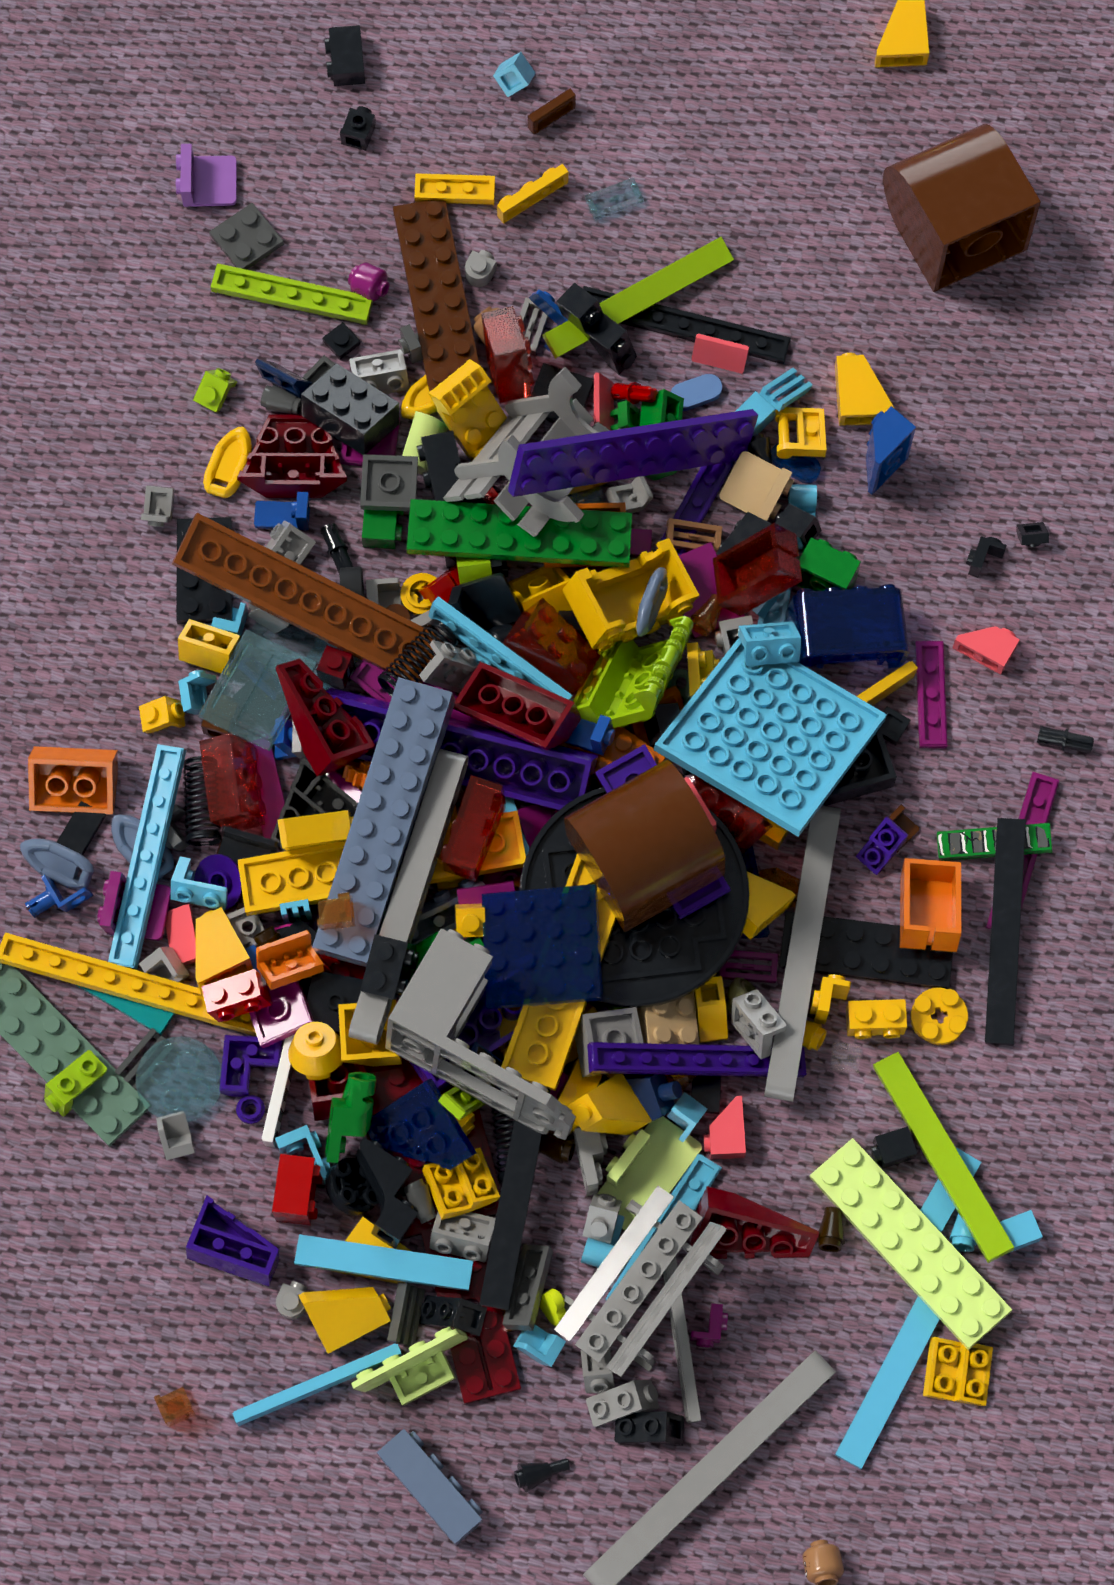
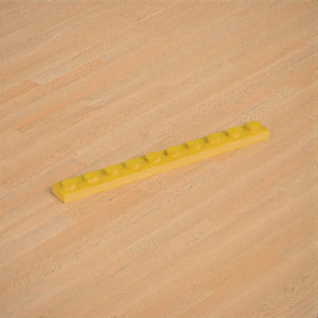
[0,932,257,1037]

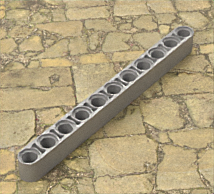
[348,749,469,1045]
[764,805,841,1102]
[583,1350,836,1585]

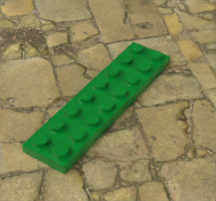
[407,499,632,568]

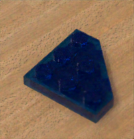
[367,1078,477,1170]

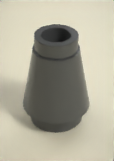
[260,385,302,415]
[401,1178,437,1224]

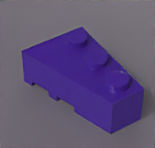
[186,1195,279,1287]

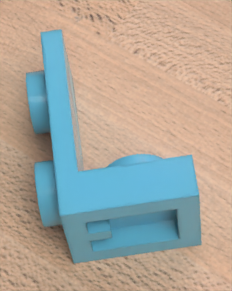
[171,856,228,910]
[275,1125,331,1184]

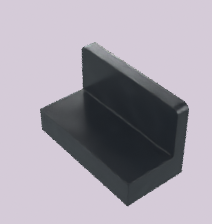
[218,826,279,865]

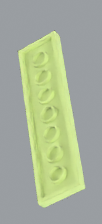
[810,1138,1012,1350]

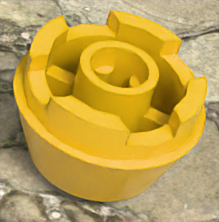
[288,1022,343,1080]

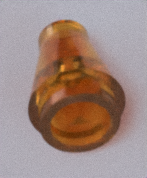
[690,594,726,636]

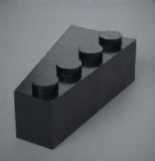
[416,430,470,503]

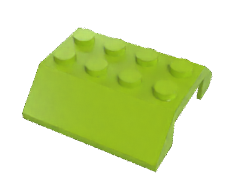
[573,616,693,728]

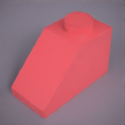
[953,626,1020,675]
[703,1096,746,1160]

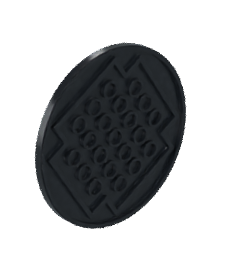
[519,787,749,1008]

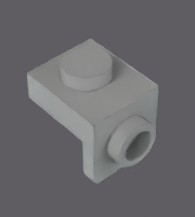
[604,476,653,513]
[141,485,175,527]
[582,1194,622,1244]

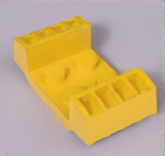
[428,359,507,461]

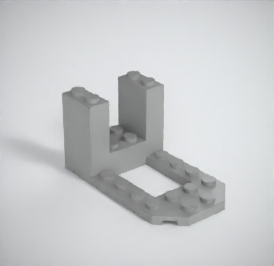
[385,928,576,1140]

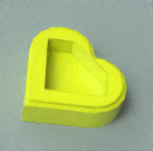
[539,1289,566,1326]

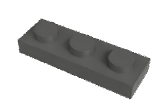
[502,1244,554,1331]

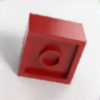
[272,1154,323,1226]

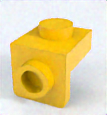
[139,696,186,734]

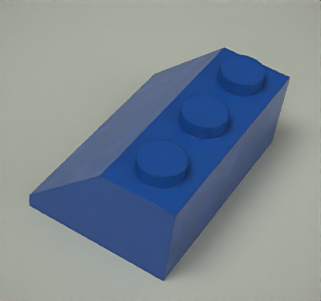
[866,406,916,495]

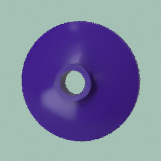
[194,854,242,910]

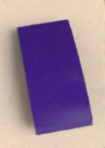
[855,816,908,875]

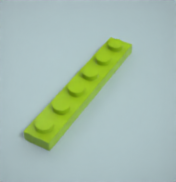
[210,263,373,325]

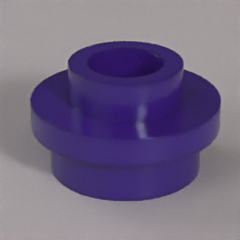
[236,1095,265,1124]

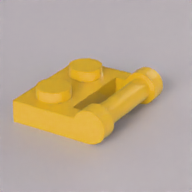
[775,407,827,459]

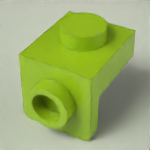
[193,368,237,412]

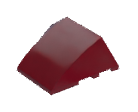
[237,414,347,498]

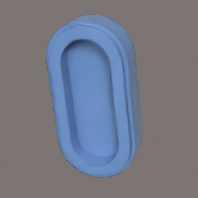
[671,374,722,411]

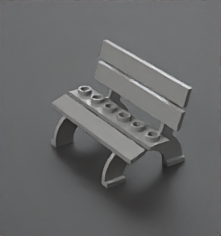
[443,367,620,537]
[554,1186,727,1377]

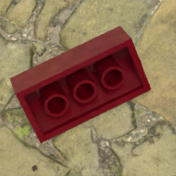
[453,661,582,750]

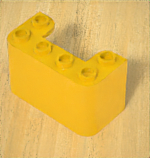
[562,538,699,652]

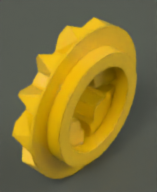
[400,573,436,615]

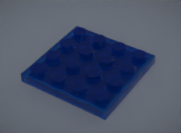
[482,884,603,1009]

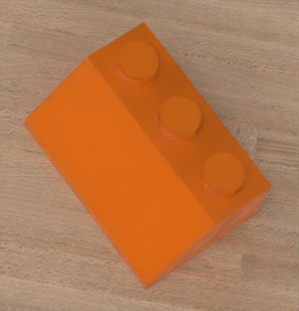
[28,746,118,814]

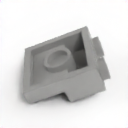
[574,1127,608,1196]

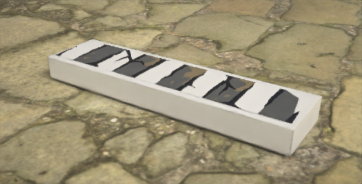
[262,1035,294,1148]

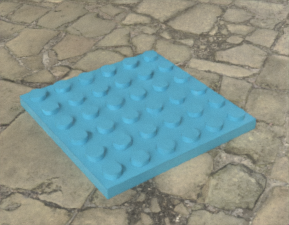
[654,638,887,837]

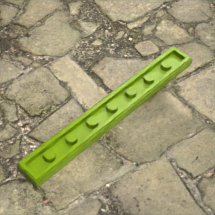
[542,237,734,359]
[873,1052,1014,1263]

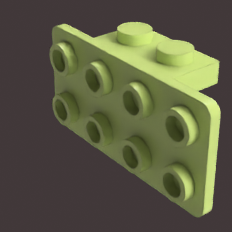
[597,1116,702,1231]
[351,1327,468,1406]

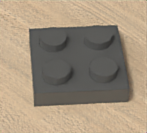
[209,203,284,270]
[360,454,418,511]

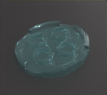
[136,1037,221,1122]

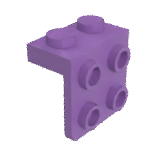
[176,144,237,207]

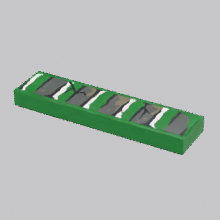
[937,823,1052,861]

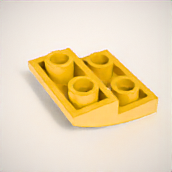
[687,642,720,698]
[422,1148,500,1220]
[923,1337,993,1406]

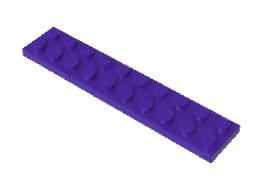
[508,409,758,497]

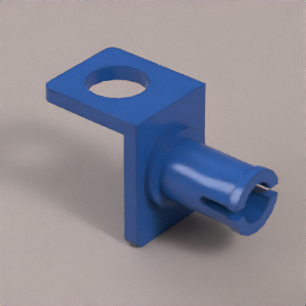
[25,874,93,918]

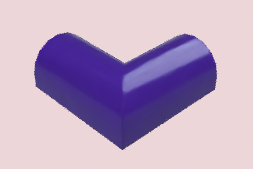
[219,1035,283,1097]

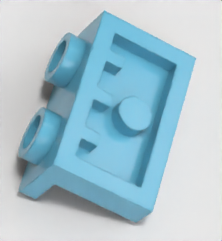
[738,621,801,666]

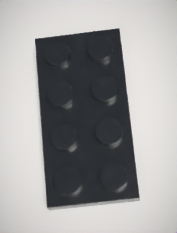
[176,517,233,624]

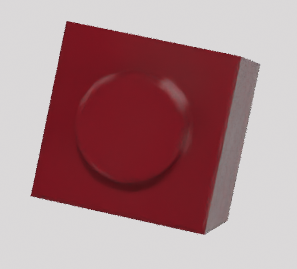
[316,645,354,690]

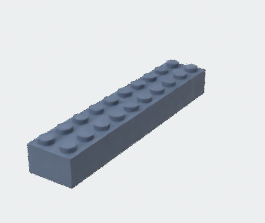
[312,677,456,967]

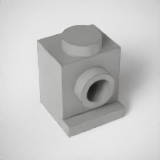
[227,907,264,950]

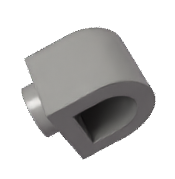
[465,250,497,287]
[276,1281,307,1320]

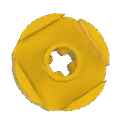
[910,988,968,1045]

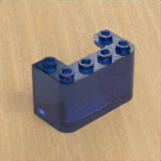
[785,584,910,669]

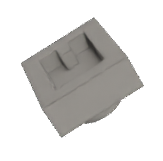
[581,1348,615,1394]

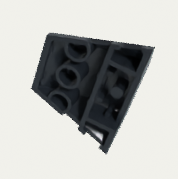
[270,756,358,851]

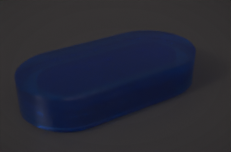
[771,443,821,484]

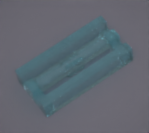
[585,177,644,221]

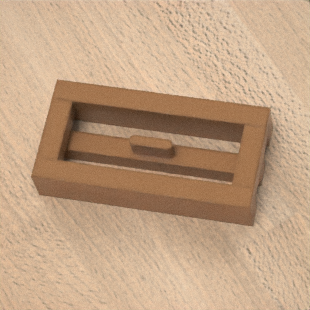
[665,518,722,553]

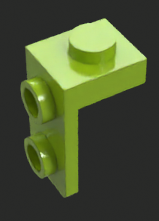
[44,1050,107,1117]

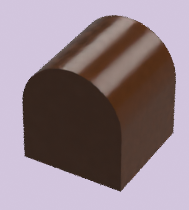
[883,124,1041,292]
[564,759,725,932]

